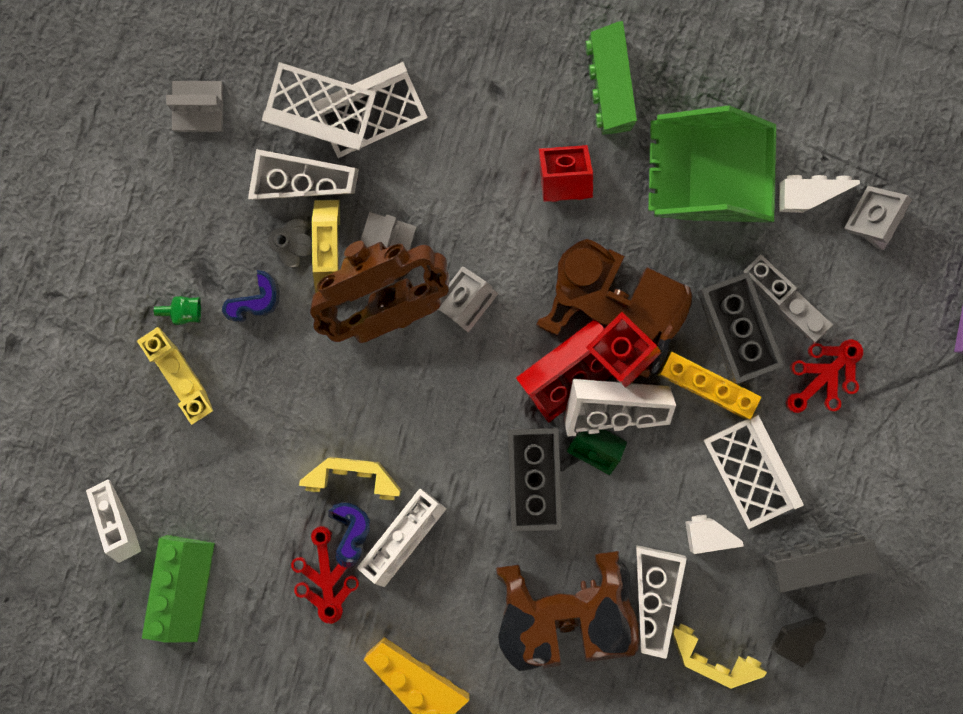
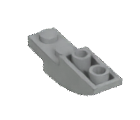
[743,255,833,344]

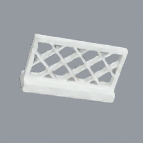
[262,62,376,151]
[313,62,427,158]
[704,413,804,529]

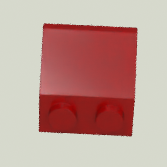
[539,145,593,202]
[586,312,662,388]

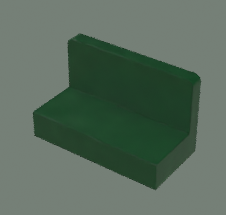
[567,429,627,476]

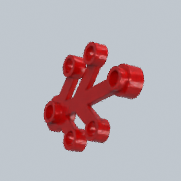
[785,339,863,413]
[291,526,360,624]

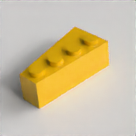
[364,637,469,714]

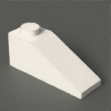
[86,480,141,563]

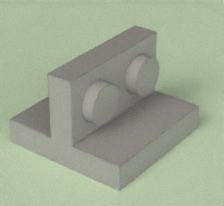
[166,81,224,132]
[844,186,912,251]
[361,212,417,251]
[438,266,498,332]

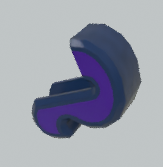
[222,270,280,322]
[328,503,370,567]

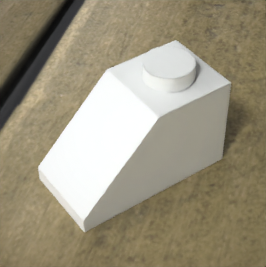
[685,515,744,554]

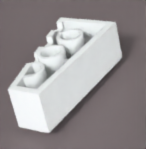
[248,149,359,200]
[564,379,676,437]
[636,545,687,659]

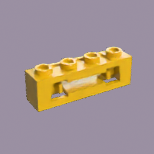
[656,352,761,419]

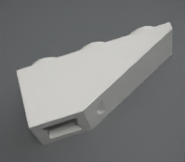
[779,175,860,213]

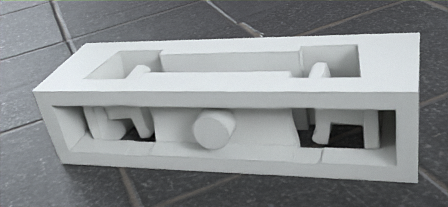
[357,489,447,587]

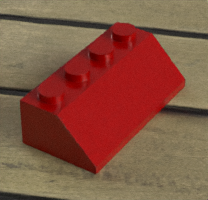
[516,320,612,423]

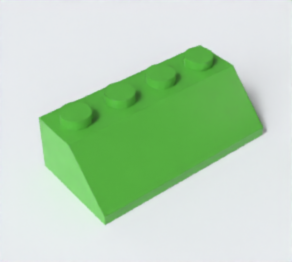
[585,21,637,135]
[142,535,215,643]

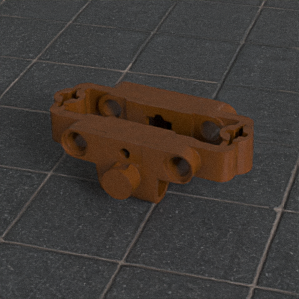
[310,241,449,343]

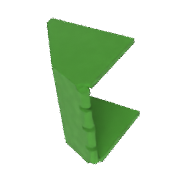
[648,105,776,223]

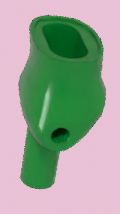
[154,296,201,325]

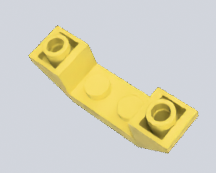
[312,200,340,293]
[137,327,213,425]
[299,457,401,500]
[672,623,767,689]

